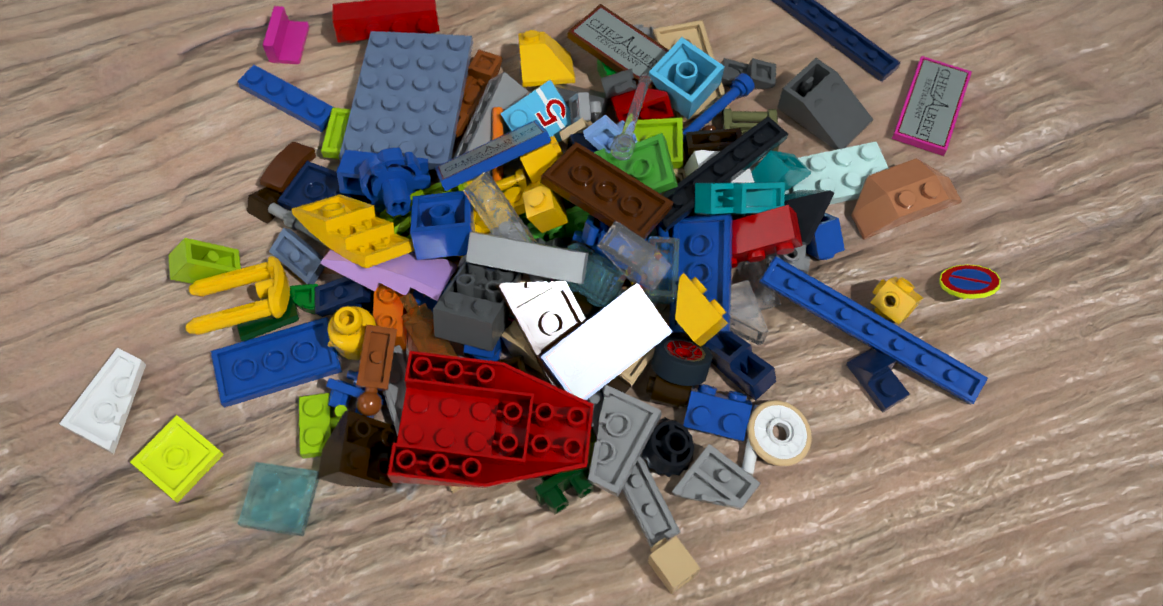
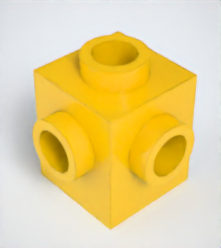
[870,277,923,325]

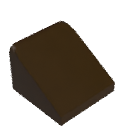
[247,187,282,224]

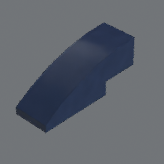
[687,331,776,401]

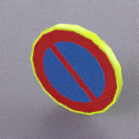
[939,264,1001,300]

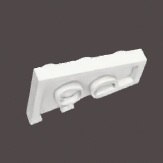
[59,348,146,454]

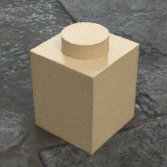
[648,536,701,595]

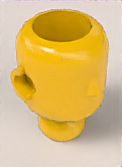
[327,306,376,360]

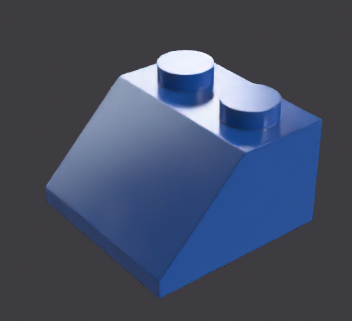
[410,190,475,260]

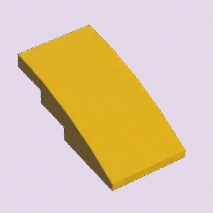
[292,194,414,268]

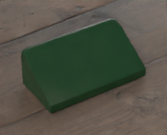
[237,296,300,341]

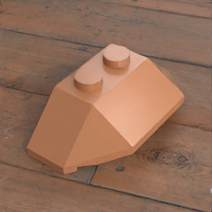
[851,158,962,240]

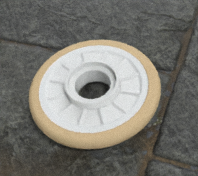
[747,400,812,466]

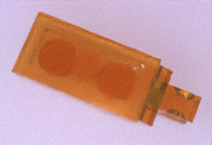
[400,293,458,357]

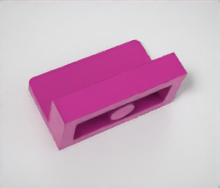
[262,6,310,65]

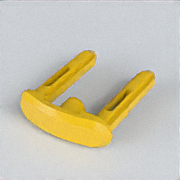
[185,256,290,335]

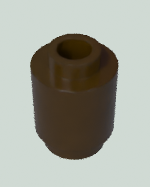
[646,374,692,408]

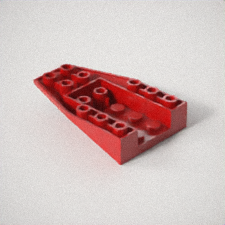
[387,351,594,488]

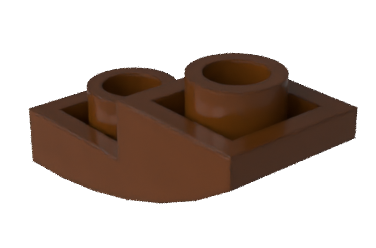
[260,141,316,192]

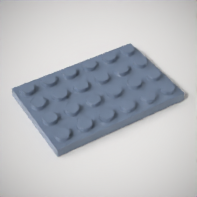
[339,31,473,170]

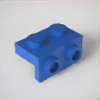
[683,384,752,441]

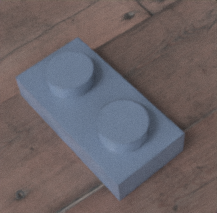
[269,228,325,284]

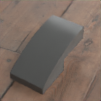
[721,58,776,89]

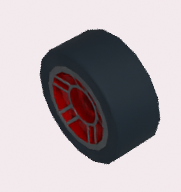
[651,336,713,386]

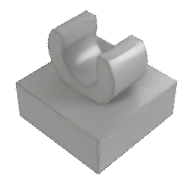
[569,92,601,124]

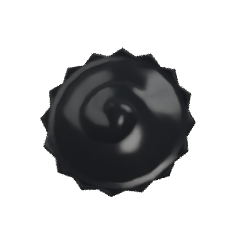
[642,417,694,477]

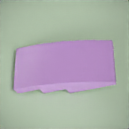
[320,249,458,301]

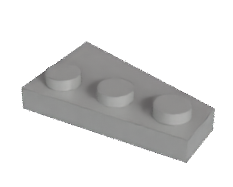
[588,384,662,497]

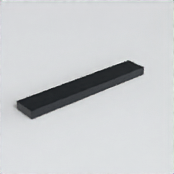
[658,116,789,232]

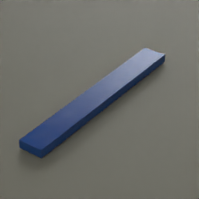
[759,256,988,405]

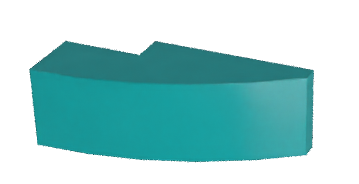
[695,182,785,214]

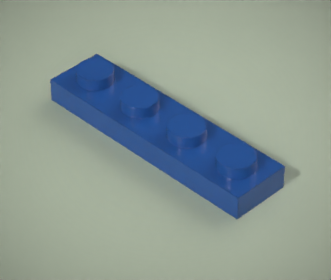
[237,65,335,133]

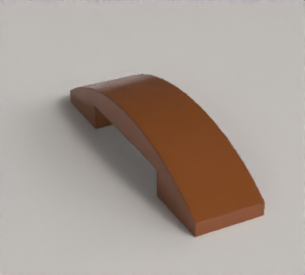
[455,50,503,138]

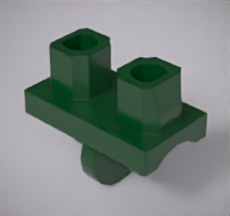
[534,464,594,514]

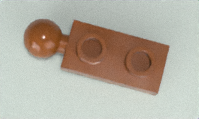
[356,324,397,416]

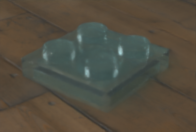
[238,462,319,537]

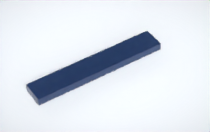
[772,0,901,82]

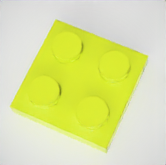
[130,415,224,503]

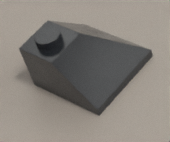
[784,190,834,245]

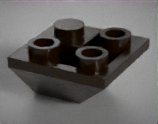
[317,410,398,488]

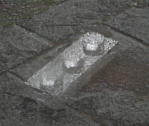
[463,172,537,243]

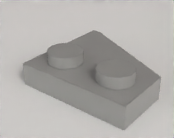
[672,444,760,510]

